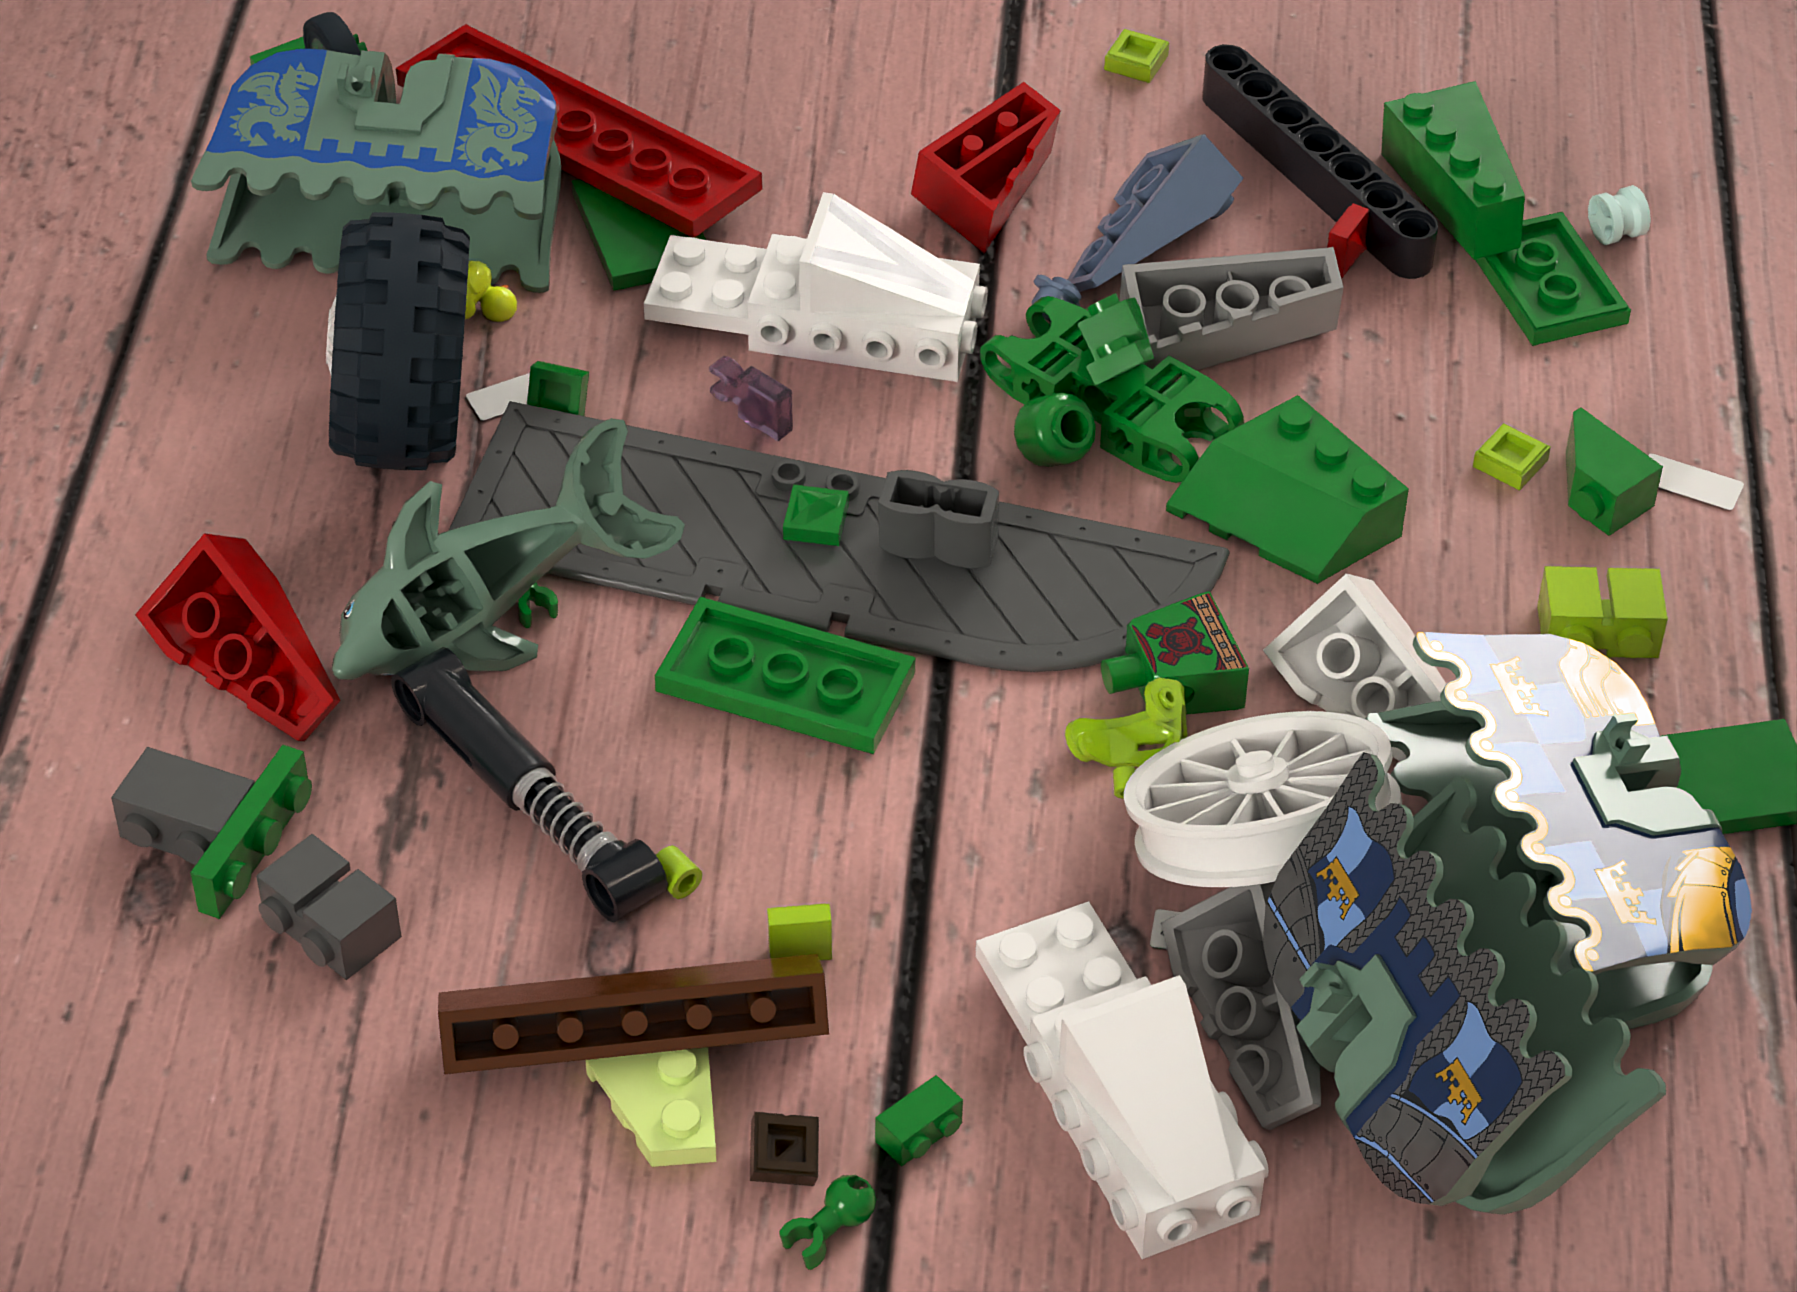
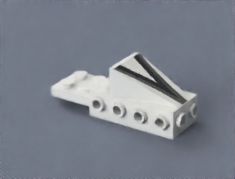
[644,192,988,382]

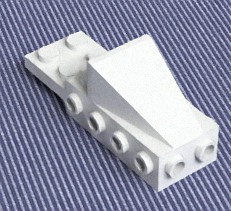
[976,901,1269,1259]

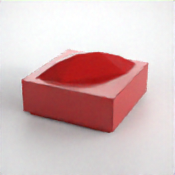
[1327,203,1369,278]

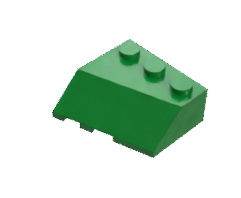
[1166,395,1409,584]

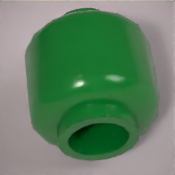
[1014,393,1096,467]

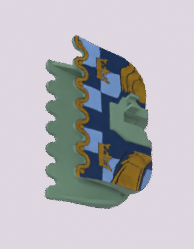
[1365,632,1752,1029]

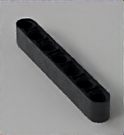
[1202,44,1438,279]

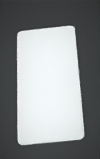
[466,373,530,421]
[1648,454,1744,510]

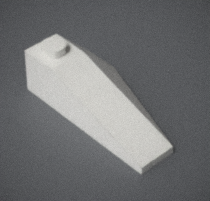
[1263,574,1446,761]

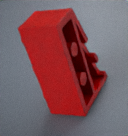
[911,82,1061,254]

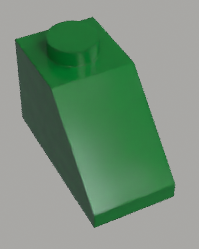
[1566,407,1663,536]

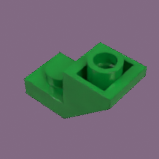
[1077,293,1154,386]

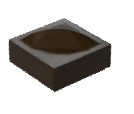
[750,1112,819,1186]

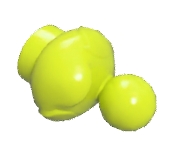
[465,260,517,322]

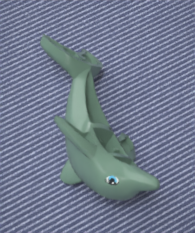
[331,418,685,680]

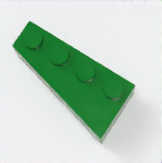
[1381,81,1525,260]

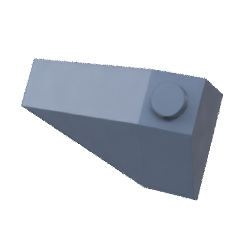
[1067,134,1244,292]

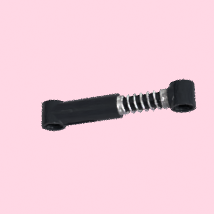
[391,647,668,922]

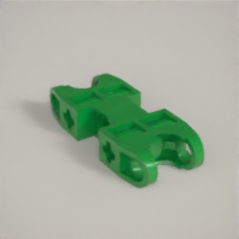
[980,296,1244,483]

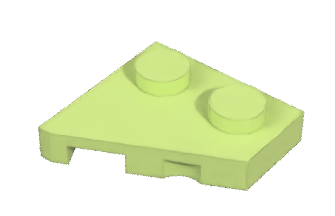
[585,1047,717,1167]

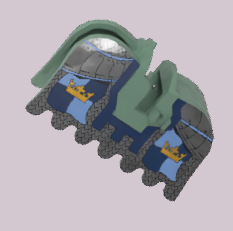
[1263,752,1666,1215]

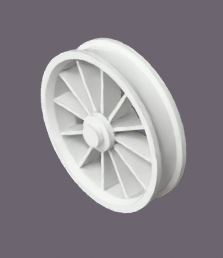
[1124,711,1402,887]

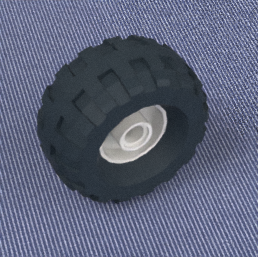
[326,212,470,470]

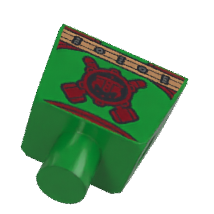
[1101,591,1249,715]

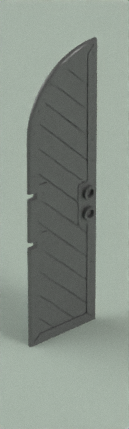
[448,401,1230,672]

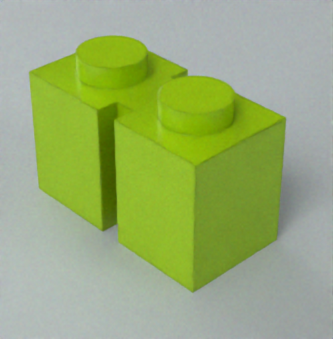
[1537,566,1668,658]

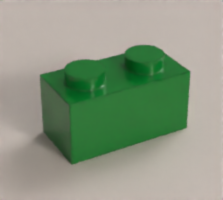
[875,1075,963,1167]

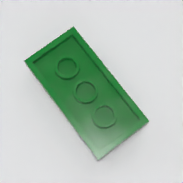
[655,597,916,754]

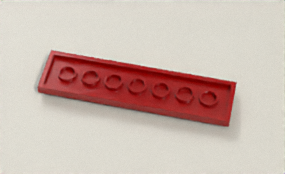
[396,24,763,238]

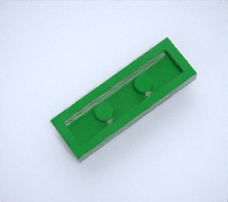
[190,745,312,919]

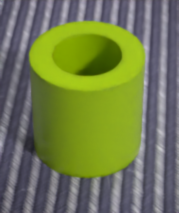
[656,845,703,899]

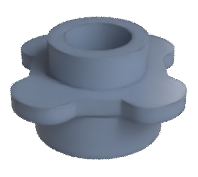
[1032,275,1082,322]

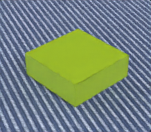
[1104,29,1169,83]
[1473,423,1551,491]
[767,903,832,960]

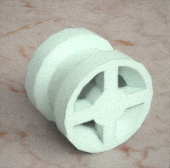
[1588,185,1651,245]

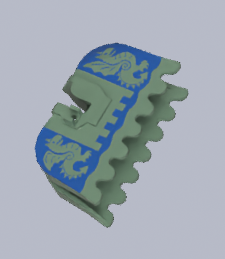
[191,49,561,293]

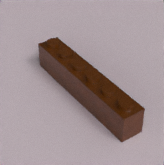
[438,954,829,1075]

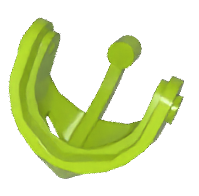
[1065,678,1188,799]

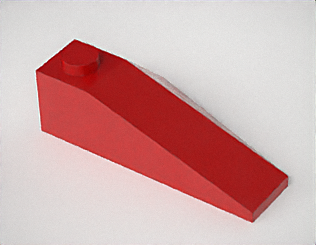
[135,533,341,741]

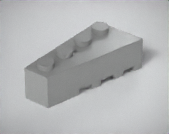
[1119,247,1344,370]

